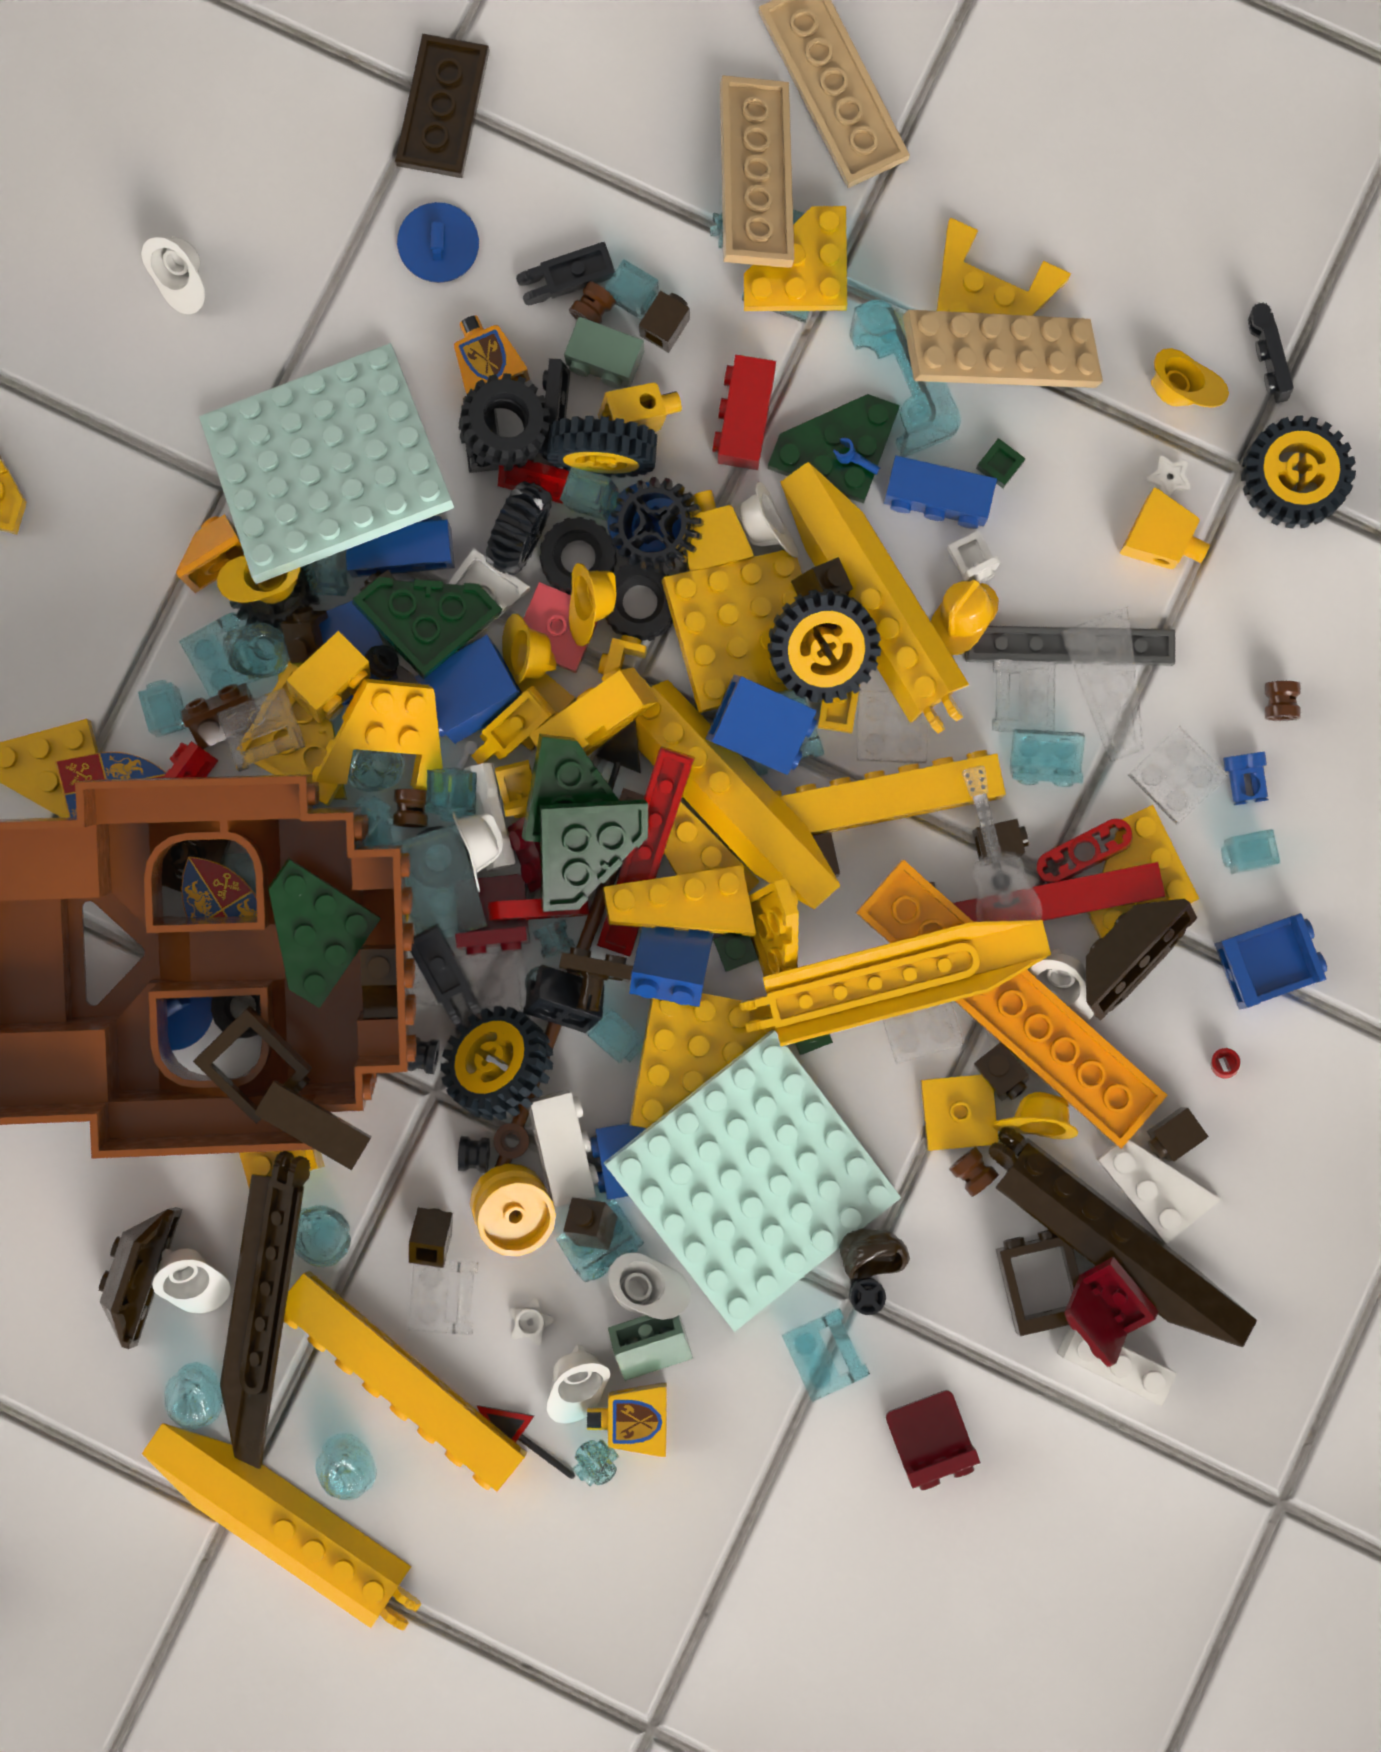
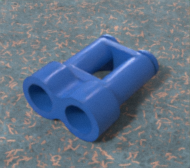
[1223,751,1269,805]

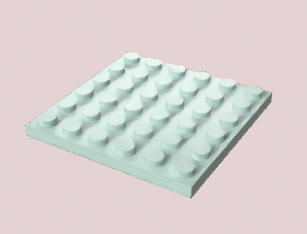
[199,343,454,584]
[604,1029,901,1332]

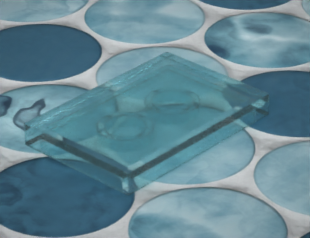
[389,824,488,938]

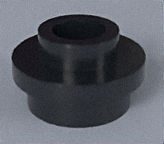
[365,645,399,679]

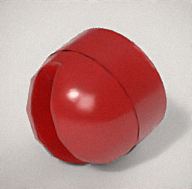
[1211,1048,1240,1079]

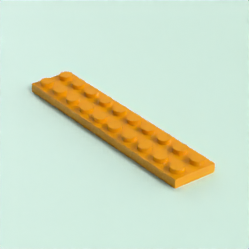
[855,859,1168,1149]

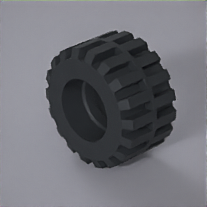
[458,373,550,471]

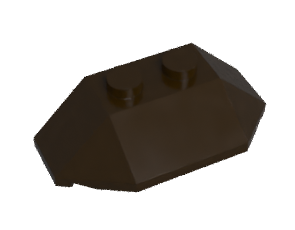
[1086,898,1197,1021]
[99,1207,183,1349]

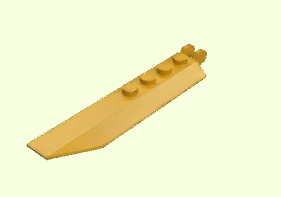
[780,462,970,734]
[635,676,841,909]
[739,920,1051,1046]
[142,1423,421,1631]

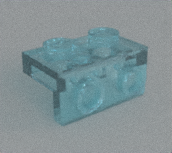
[1010,729,1085,787]

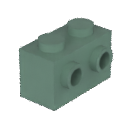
[564,317,645,389]
[608,1315,693,1381]

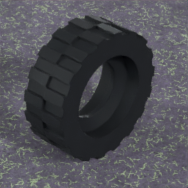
[539,516,617,595]
[605,563,673,642]

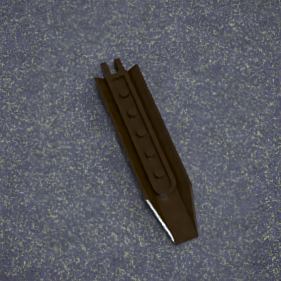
[988,1127,1257,1347]
[220,1151,311,1469]

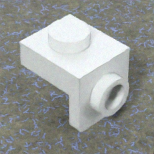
[947,530,1000,584]

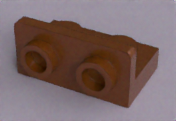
[182,683,260,749]

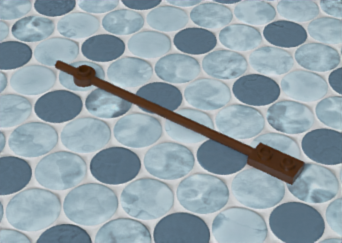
[493,788,645,1167]

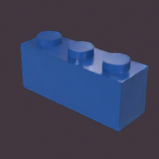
[884,455,997,529]
[345,516,455,578]

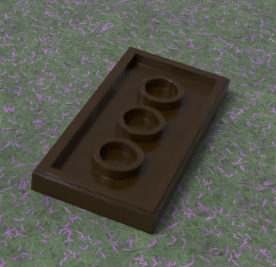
[395,33,489,178]

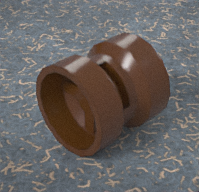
[569,281,616,324]
[1265,681,1301,721]
[392,789,429,828]
[949,1147,999,1197]

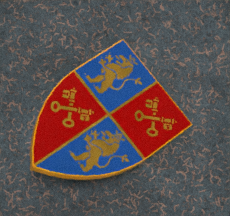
[55,752,166,817]
[181,856,257,918]

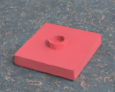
[523,582,599,673]

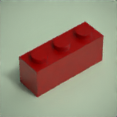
[712,354,776,470]

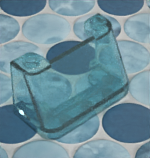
[849,300,961,457]

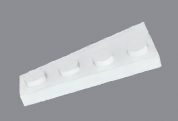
[397,548,531,676]

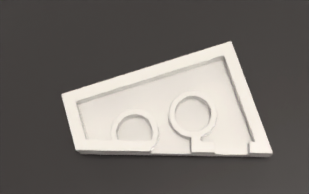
[1096,1140,1221,1244]

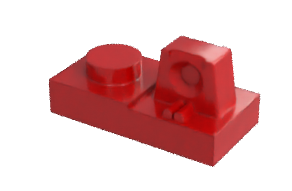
[497,459,570,504]
[163,741,219,778]

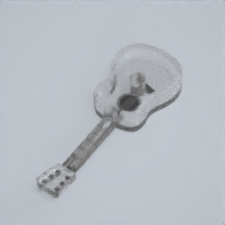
[962,765,1042,922]

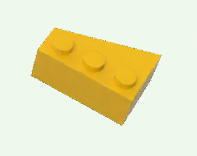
[529,667,658,756]

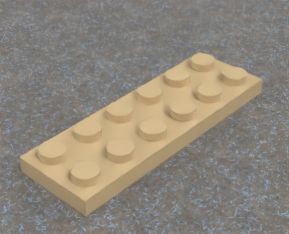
[759,0,910,188]
[720,75,794,268]
[902,310,1103,388]

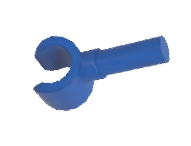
[833,438,880,475]

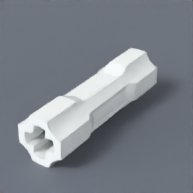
[463,762,516,872]

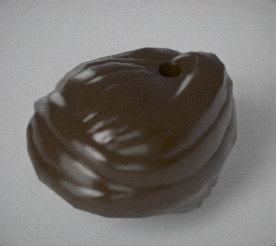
[839,1228,910,1280]

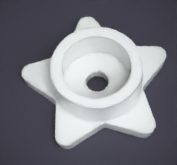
[1146,456,1191,497]
[509,1298,554,1345]

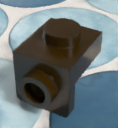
[280,607,328,663]
[974,1042,1029,1101]

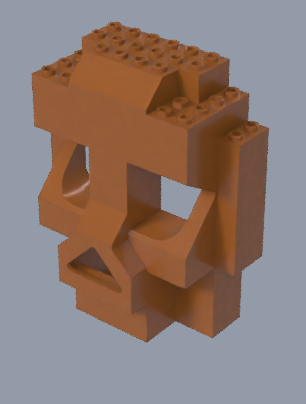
[0,774,416,1159]

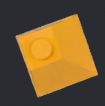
[176,514,244,593]

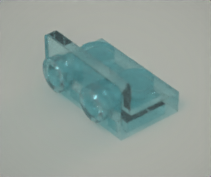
[556,1199,644,1282]

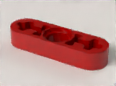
[1037,818,1133,884]
[488,899,589,921]

